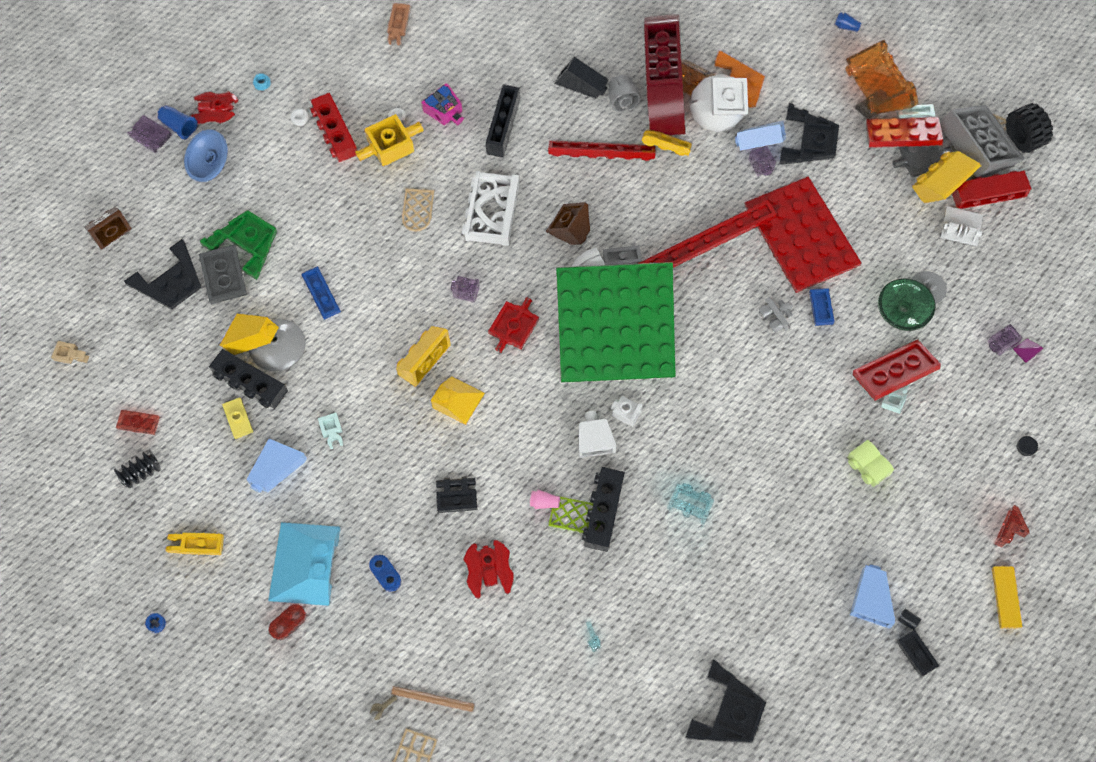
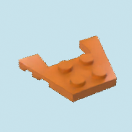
[714,51,765,107]

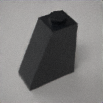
[554,56,609,99]

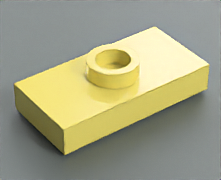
[222,397,253,439]

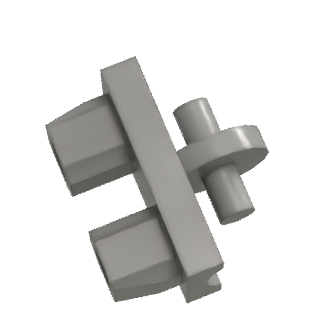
[759,296,793,332]

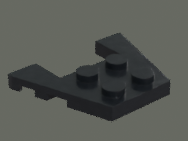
[779,103,839,165]
[124,239,202,310]
[685,659,767,744]

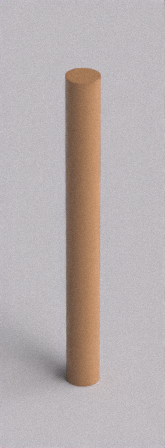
[391,686,475,712]

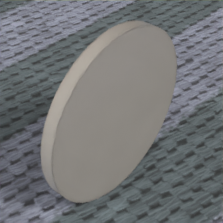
[909,271,947,305]

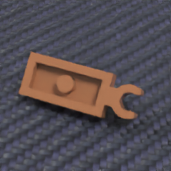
[387,3,411,46]

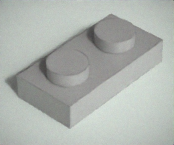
[603,245,642,265]

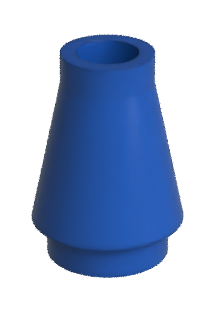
[834,12,862,32]

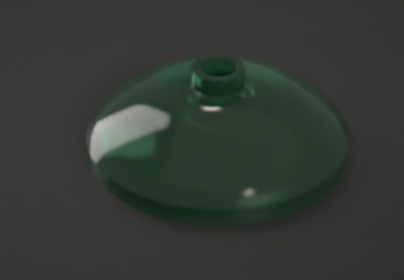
[878,278,936,331]

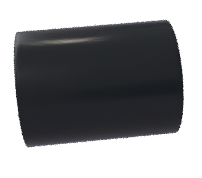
[897,609,921,630]

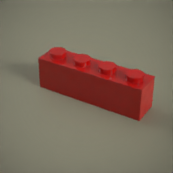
[952,170,1032,209]

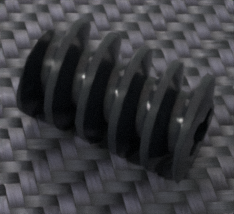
[114,449,161,488]

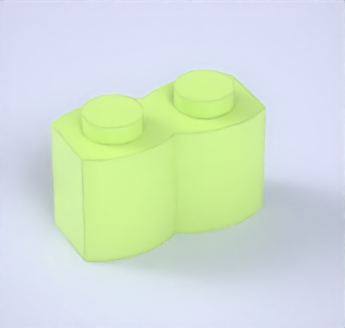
[847,440,894,487]

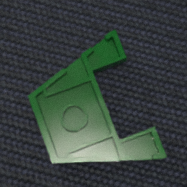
[199,210,277,280]

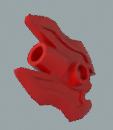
[189,91,238,124]
[463,540,514,599]

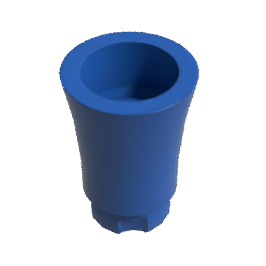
[157,105,198,140]

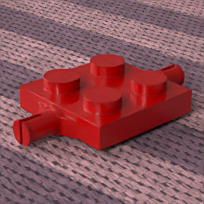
[488,297,539,353]

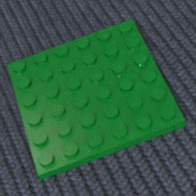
[556,262,676,383]

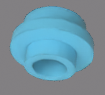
[253,73,271,91]

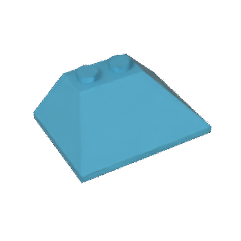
[268,522,340,606]

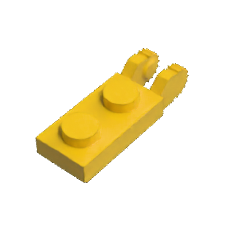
[642,130,692,156]
[165,533,224,555]

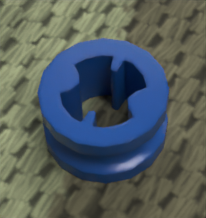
[145,613,166,633]

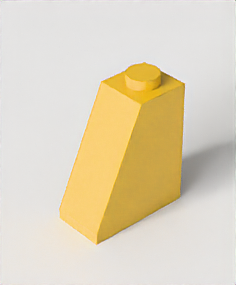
[220,313,279,355]

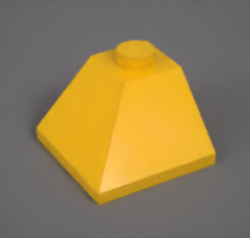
[431,376,485,425]

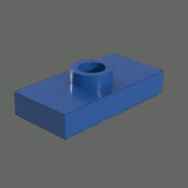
[809,288,835,326]

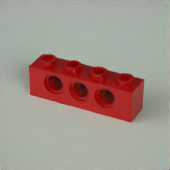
[310,92,357,162]

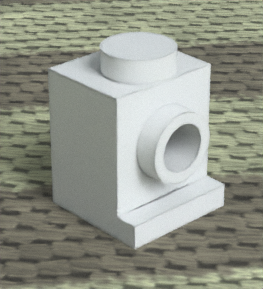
[611,396,643,427]

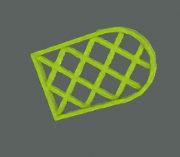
[548,497,601,533]

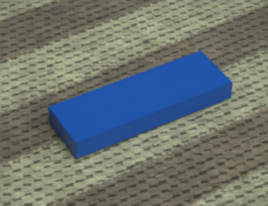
[301,266,341,320]

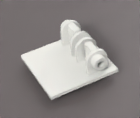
[941,206,983,246]

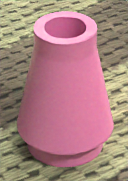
[530,490,560,509]

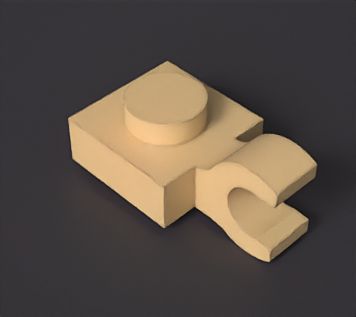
[51,341,90,364]

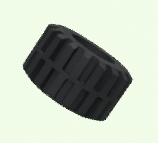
[1005,103,1053,153]

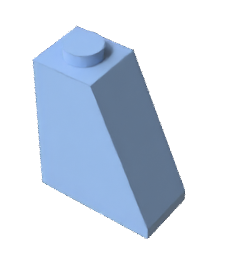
[735,121,786,151]
[246,439,307,493]
[850,565,895,629]

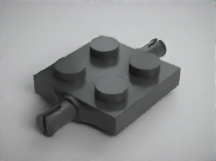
[892,146,952,177]

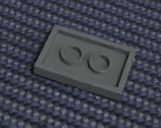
[199,245,247,304]

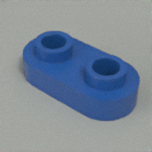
[369,555,401,592]

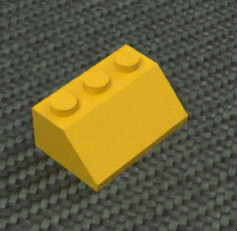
[912,151,981,203]
[396,326,451,387]

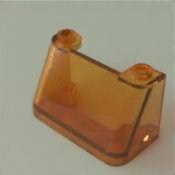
[845,39,919,114]

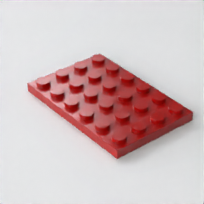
[744,176,862,293]

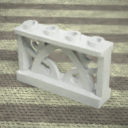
[462,171,520,246]

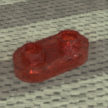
[269,604,307,640]

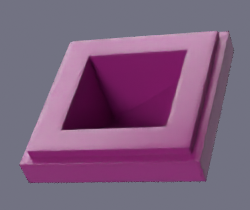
[1013,339,1044,363]

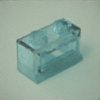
[667,483,714,525]

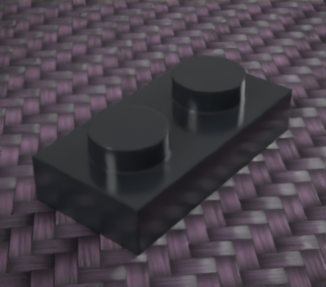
[896,630,940,678]

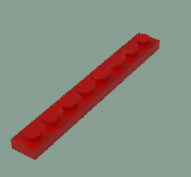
[638,200,777,268]

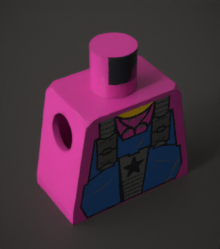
[421,83,464,125]

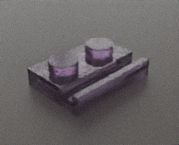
[127,115,172,153]

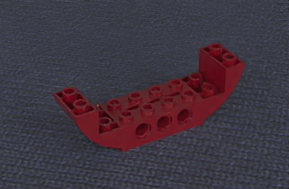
[644,14,686,136]

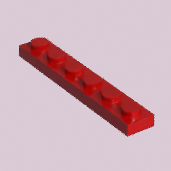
[548,140,656,161]

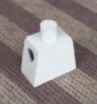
[579,411,616,458]

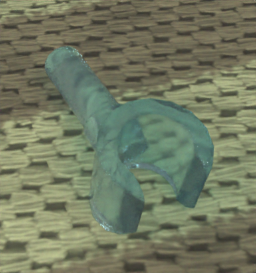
[586,621,601,652]

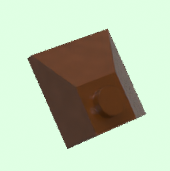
[546,202,590,245]

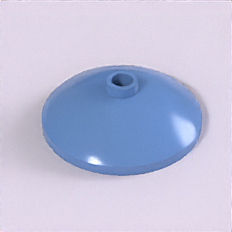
[184,129,228,182]

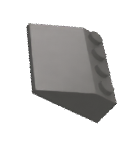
[940,105,1025,178]

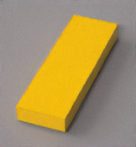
[992,566,1022,629]

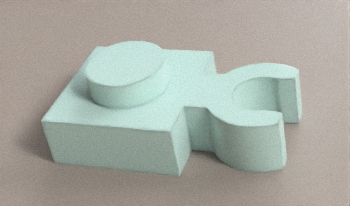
[881,384,909,414]
[318,413,343,449]

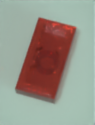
[116,410,160,435]

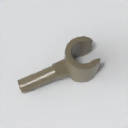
[369,695,397,720]

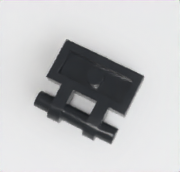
[436,476,477,513]

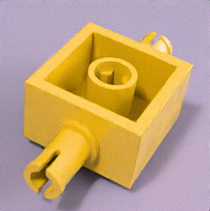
[355,114,424,167]

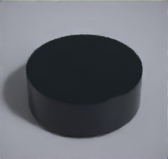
[1017,436,1038,456]

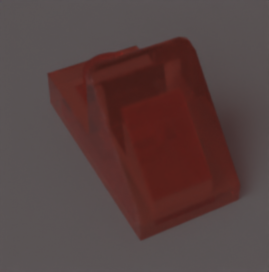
[994,505,1030,548]

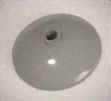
[249,319,305,371]

